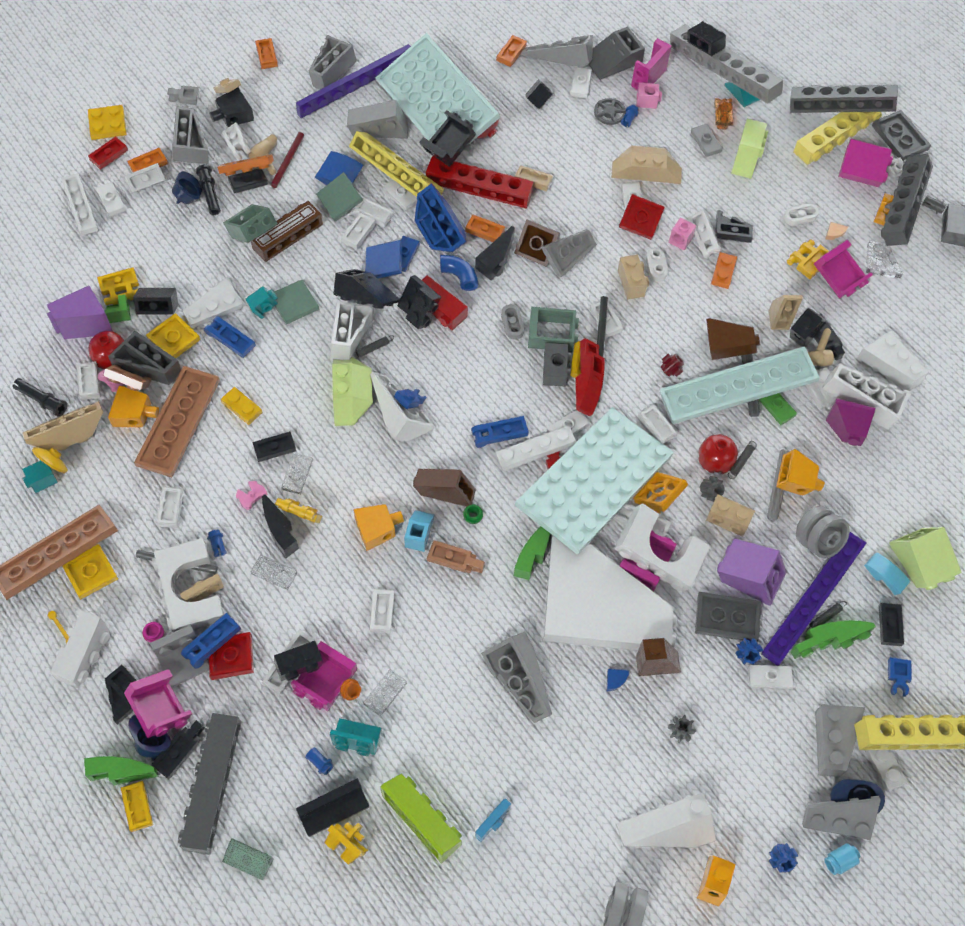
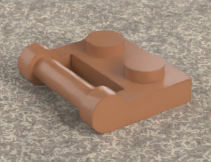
[103,364,151,391]

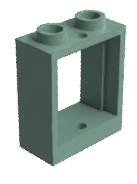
[223,204,278,243]
[528,306,579,352]

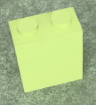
[889,527,962,590]

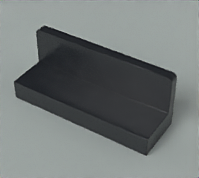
[295,778,369,837]

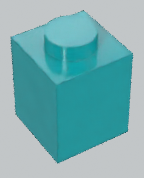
[22,460,58,493]

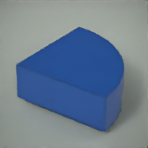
[606,669,629,691]

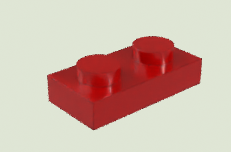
[88,136,128,170]

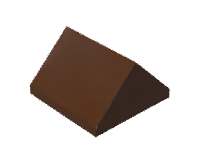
[514,219,560,267]

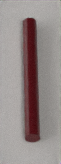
[270,132,304,188]

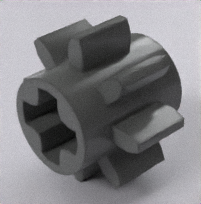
[700,476,725,502]
[668,715,696,744]

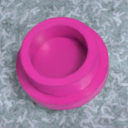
[142,622,164,643]

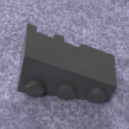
[108,331,181,385]

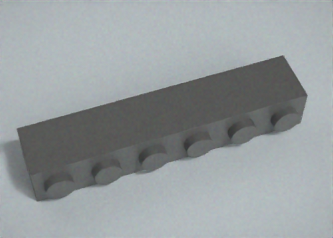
[178,713,241,855]

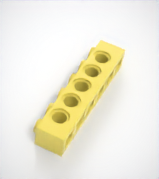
[793,112,882,165]
[349,131,444,197]
[854,715,965,750]

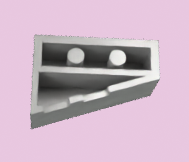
[308,35,357,89]
[347,100,408,139]
[172,106,209,164]
[815,704,865,777]

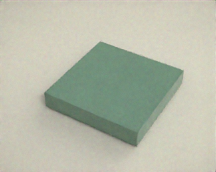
[316,172,363,222]
[274,279,319,325]

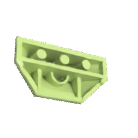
[332,357,373,426]

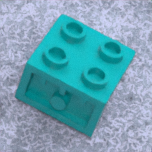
[330,718,382,756]

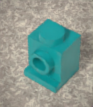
[246,286,278,319]

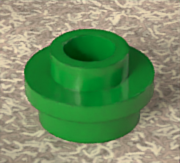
[463,504,483,524]

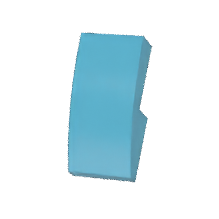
[864,552,911,595]

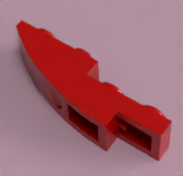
[575,338,605,416]

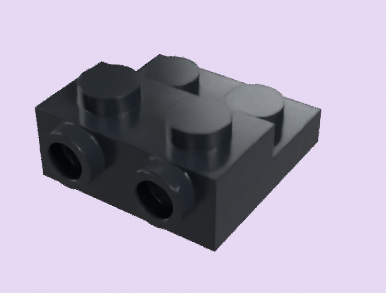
[397,275,441,329]

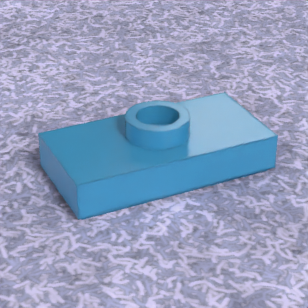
[475,799,511,842]

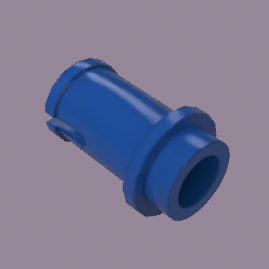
[621,105,639,127]
[207,530,227,557]
[305,747,334,775]

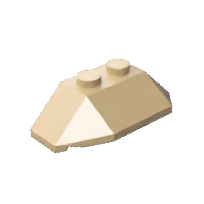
[611,145,682,184]
[23,401,103,451]

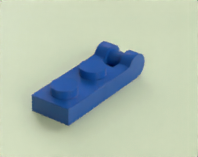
[203,316,256,358]
[471,416,529,448]
[181,613,242,669]

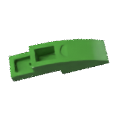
[791,620,876,659]

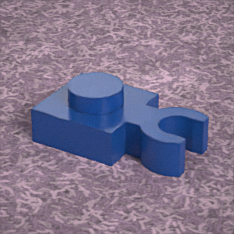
[394,389,427,409]
[888,657,912,697]

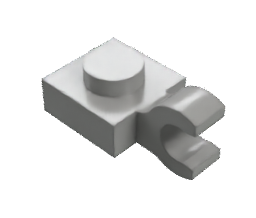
[167,86,199,105]

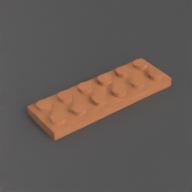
[134,366,220,478]
[0,505,118,600]

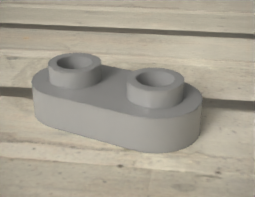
[501,304,524,340]

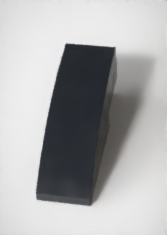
[262,494,299,558]

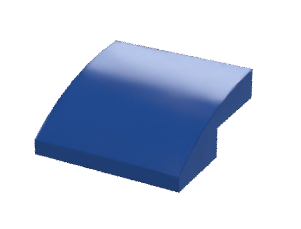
[314,151,364,185]

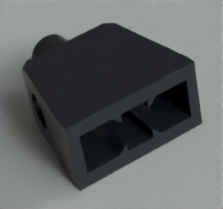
[209,87,254,127]
[790,308,827,348]

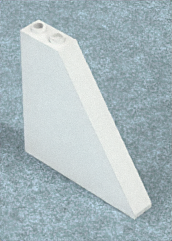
[543,534,676,651]

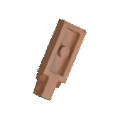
[427,540,485,573]

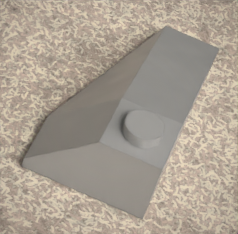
[521,35,593,68]
[481,631,552,723]

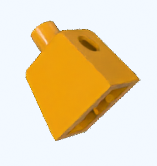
[108,385,159,427]
[776,449,825,495]
[353,504,404,551]
[697,855,736,907]

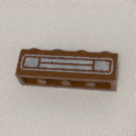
[251,201,323,262]

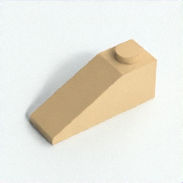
[769,295,803,330]

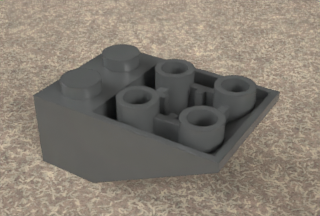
[588,26,645,80]

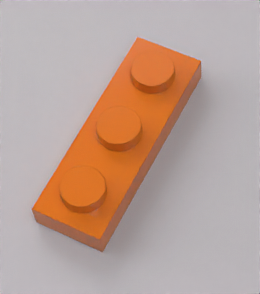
[217,154,274,176]

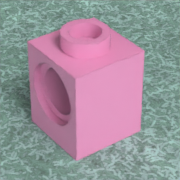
[636,83,662,109]
[669,217,696,250]

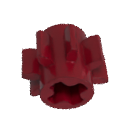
[661,353,684,377]

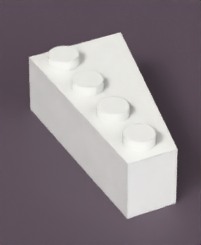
[822,364,911,429]

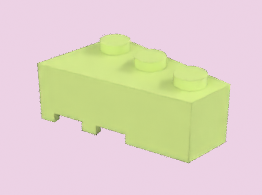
[731,118,768,179]

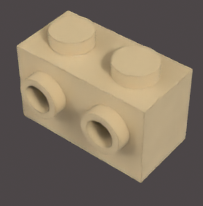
[618,254,649,300]
[706,494,755,537]

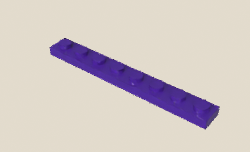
[295,44,411,118]
[761,532,867,666]

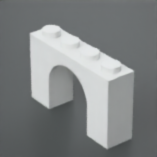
[614,503,710,591]
[152,538,224,632]

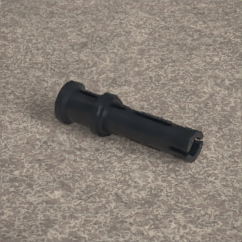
[196,164,221,215]
[12,378,67,417]

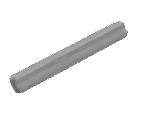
[767,449,790,521]

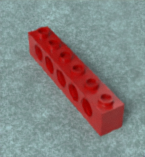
[426,156,534,209]

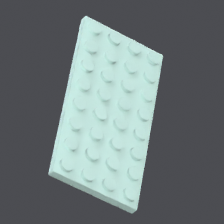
[375,33,501,147]
[515,407,674,555]

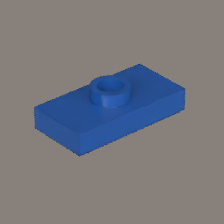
[400,236,420,272]

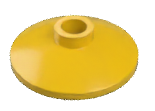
[32,447,68,473]

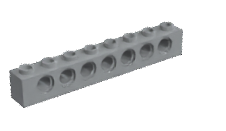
[670,24,783,104]

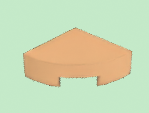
[825,222,848,240]

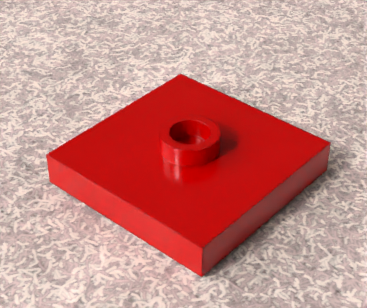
[619,194,665,240]
[209,632,254,680]

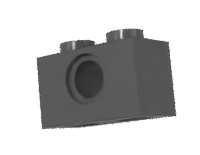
[543,343,571,387]

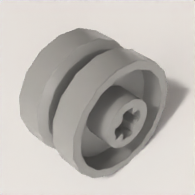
[796,506,850,559]
[603,881,648,926]

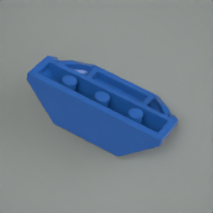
[414,183,467,252]

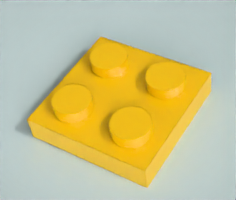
[88,105,127,140]
[146,313,200,358]
[62,544,118,600]

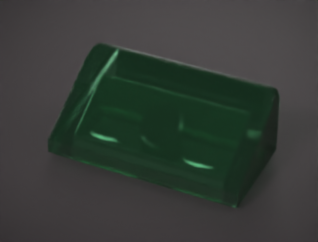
[222,838,274,881]

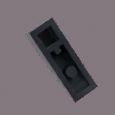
[475,226,515,281]

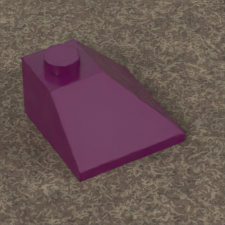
[826,398,875,446]

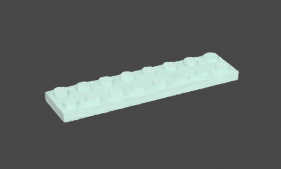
[660,346,820,424]

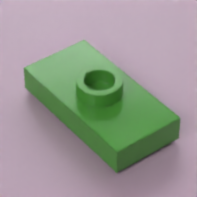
[759,393,797,425]

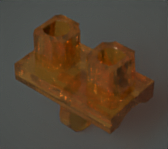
[714,98,733,130]

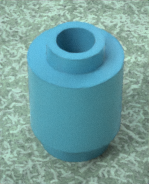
[824,843,860,875]

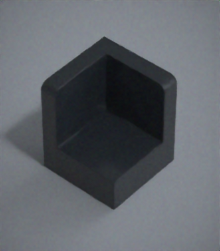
[525,79,553,109]

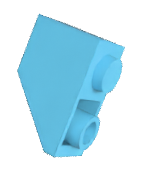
[404,510,435,552]

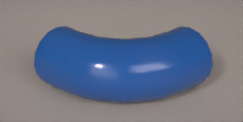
[440,255,478,291]

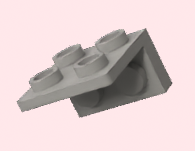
[150,625,209,687]

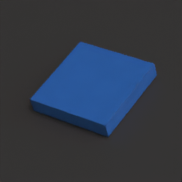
[365,240,402,279]

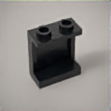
[419,110,476,167]

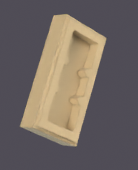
[213,78,241,93]
[514,165,553,192]
[180,573,224,602]

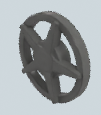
[594,98,626,125]

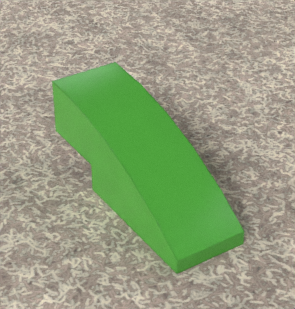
[513,526,550,580]
[84,756,159,785]

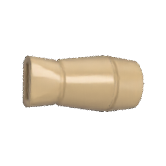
[248,134,277,175]
[808,328,834,367]

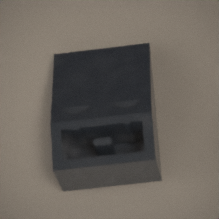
[333,269,401,309]

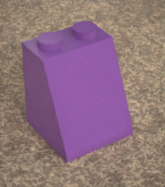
[46,285,113,339]
[717,538,787,606]

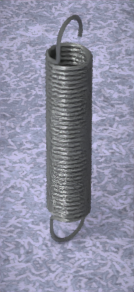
[354,335,394,359]
[728,441,757,479]
[806,601,847,632]

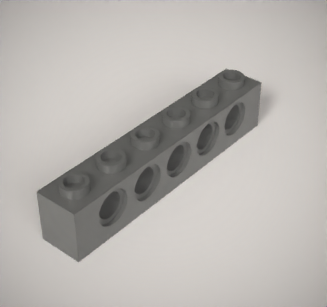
[790,85,898,113]
[881,154,933,246]

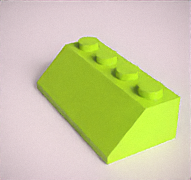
[380,773,462,864]

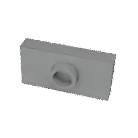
[691,124,722,157]

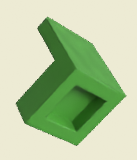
[104,294,131,323]

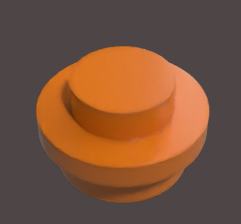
[340,679,361,700]

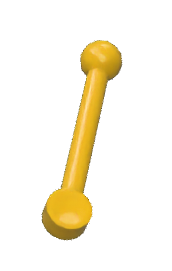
[47,611,69,644]

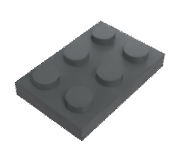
[872,110,931,161]
[695,592,761,642]

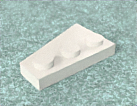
[183,276,243,329]

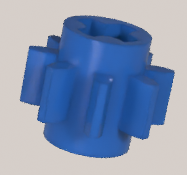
[735,638,763,665]
[769,843,798,873]

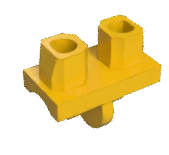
[324,822,368,864]

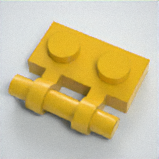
[787,239,829,280]
[97,267,139,306]
[275,498,322,523]

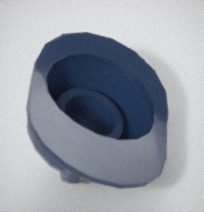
[172,171,202,204]
[128,715,171,761]
[830,779,885,814]

